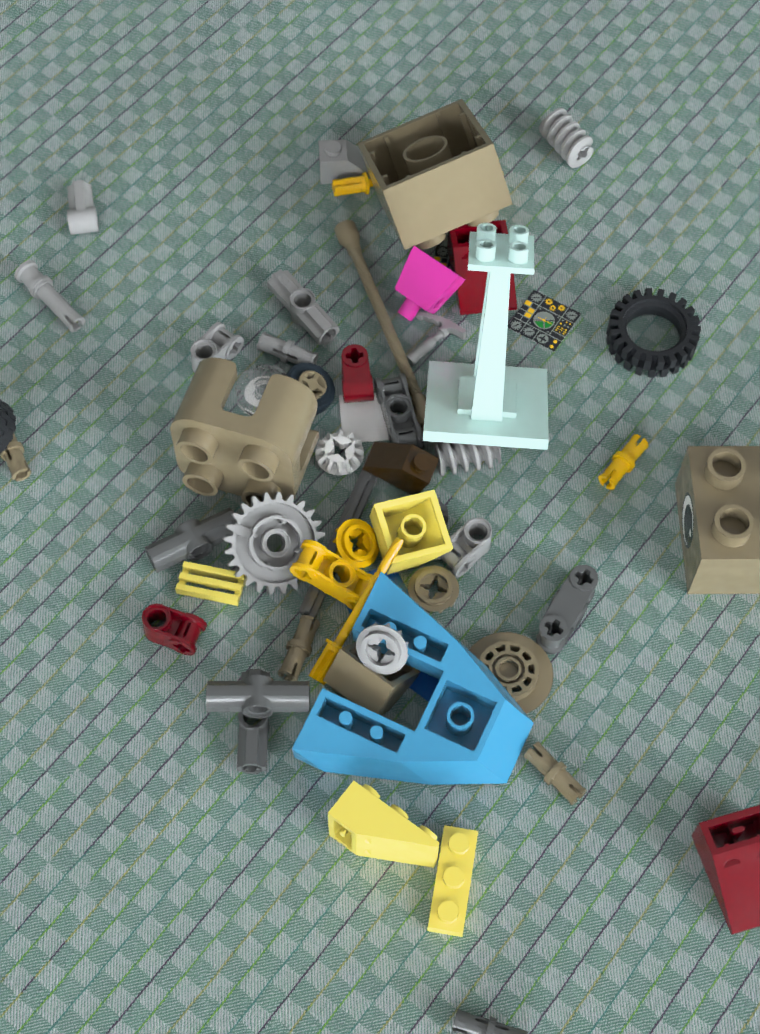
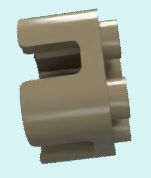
[170,358,319,507]

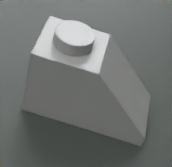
[318,139,370,184]

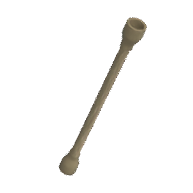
[334,220,426,433]

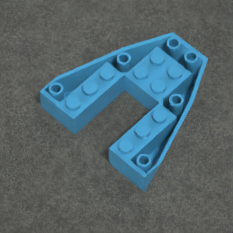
[292,572,534,785]

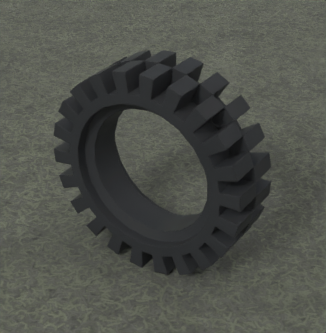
[606,288,701,378]

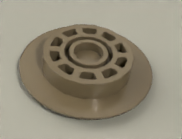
[469,632,553,714]

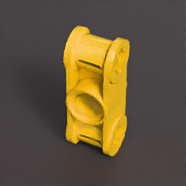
[290,539,373,610]

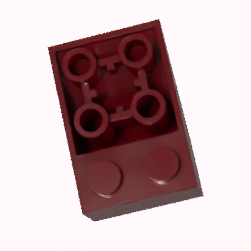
[447,220,517,315]
[691,805,760,935]

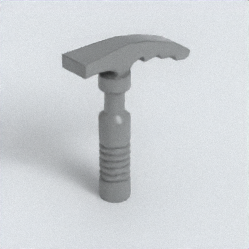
[406,312,467,366]

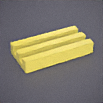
[175,561,245,606]

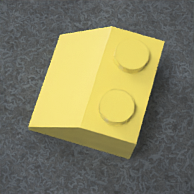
[369,490,453,575]

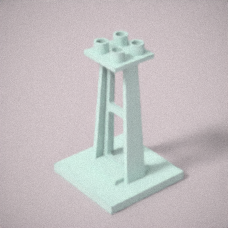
[423,223,549,450]

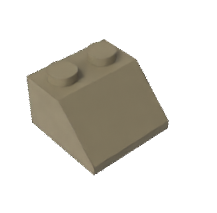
[323,641,421,715]

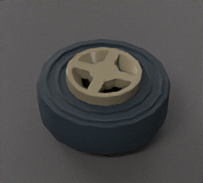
[285,363,335,416]

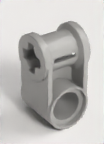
[190,322,244,373]
[436,517,492,578]

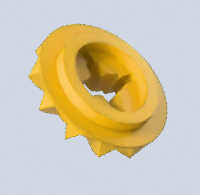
[332,519,379,568]

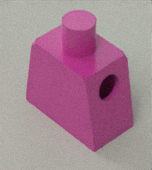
[395,246,465,321]

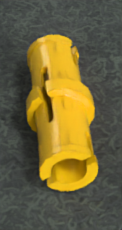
[598,434,649,490]

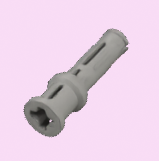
[14,260,85,332]

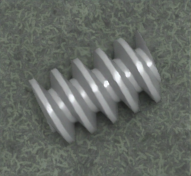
[539,108,594,168]
[434,442,501,477]

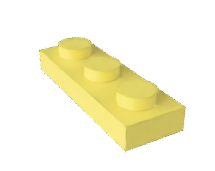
[427,825,478,937]

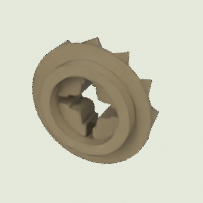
[408,566,459,614]

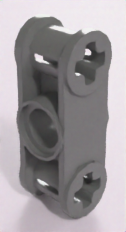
[374,373,424,449]
[536,565,599,654]

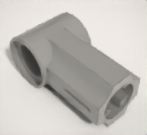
[67,180,99,235]

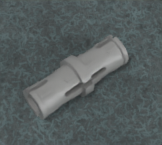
[257,332,318,365]

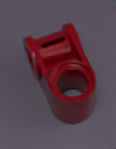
[341,344,374,403]
[142,603,207,656]

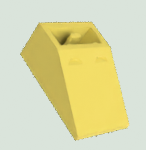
[328,780,439,868]

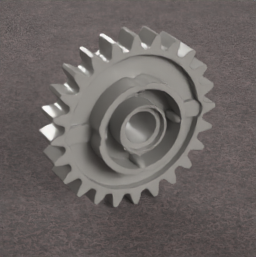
[222,492,326,594]

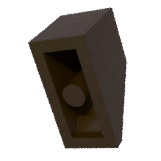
[362,442,439,495]

